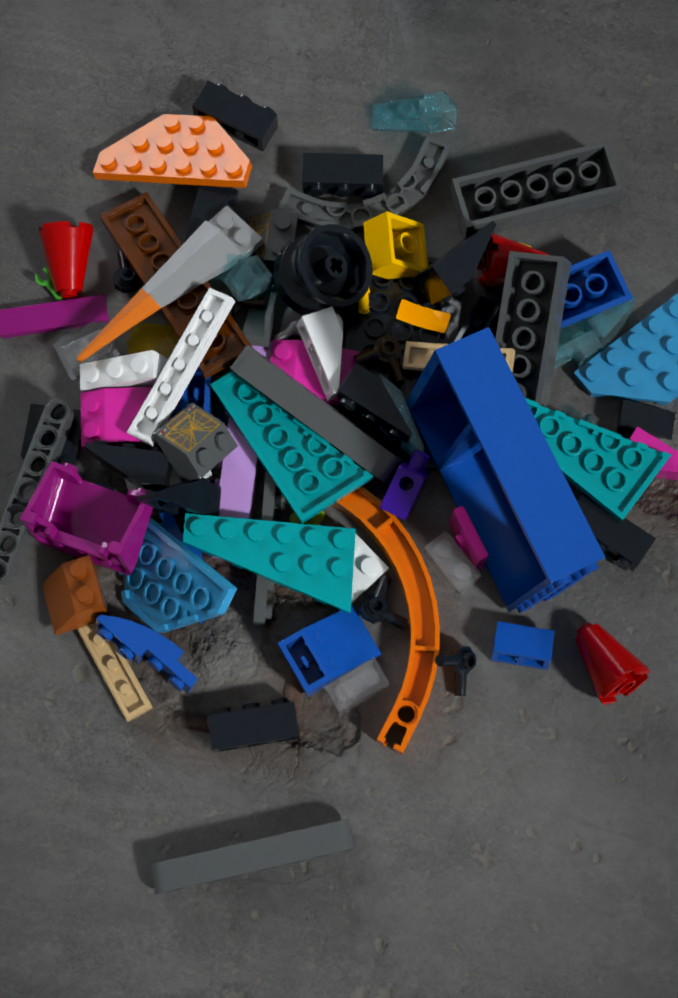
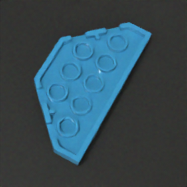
[572,293,678,405]
[118,517,237,633]

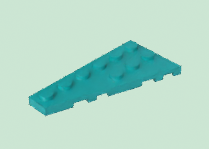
[210,371,373,524]
[525,398,672,521]
[182,513,356,614]

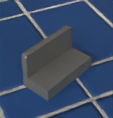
[242,292,277,347]

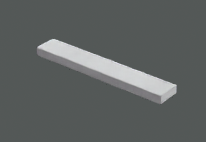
[127,288,235,446]

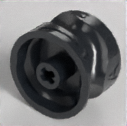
[274,224,373,316]

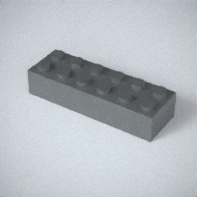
[450,141,623,239]
[495,251,571,408]

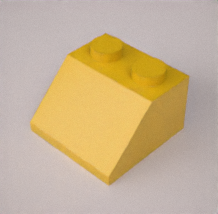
[363,211,428,279]

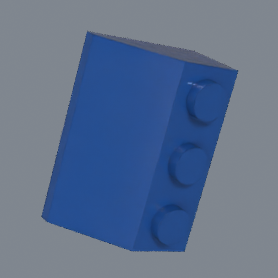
[561,250,633,329]

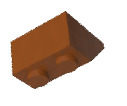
[42,555,110,636]

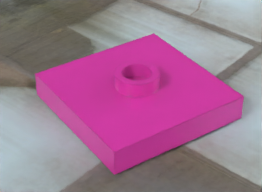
[448,506,488,573]

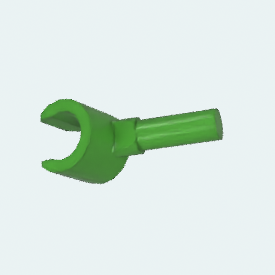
[35,267,64,301]

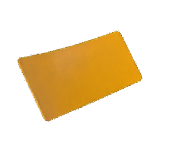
[396,299,451,333]

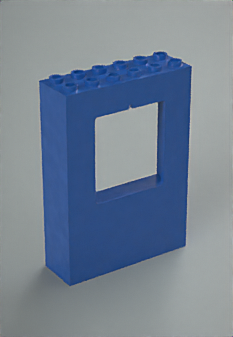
[405,327,606,613]

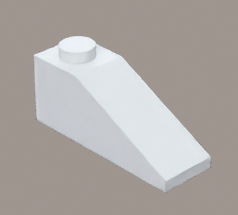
[296,307,343,401]

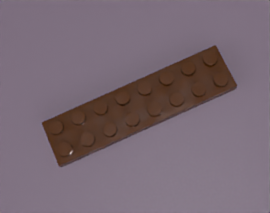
[100,192,253,379]

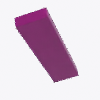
[0,294,109,339]

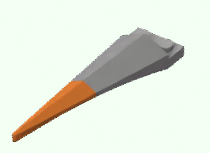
[77,205,264,362]

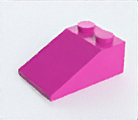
[270,340,360,405]
[81,387,171,448]

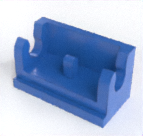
[491,621,555,670]

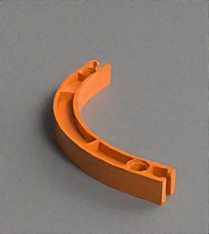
[331,486,440,755]

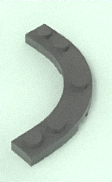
[277,135,451,231]

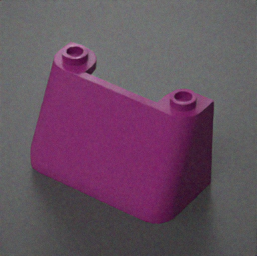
[20,461,153,575]

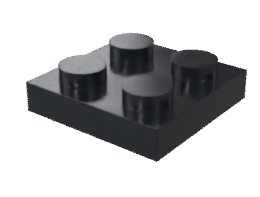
[21,404,81,466]

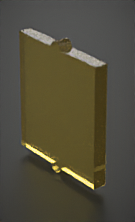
[126,322,178,359]

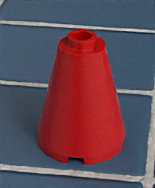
[39,221,94,298]
[477,233,550,288]
[575,623,650,705]

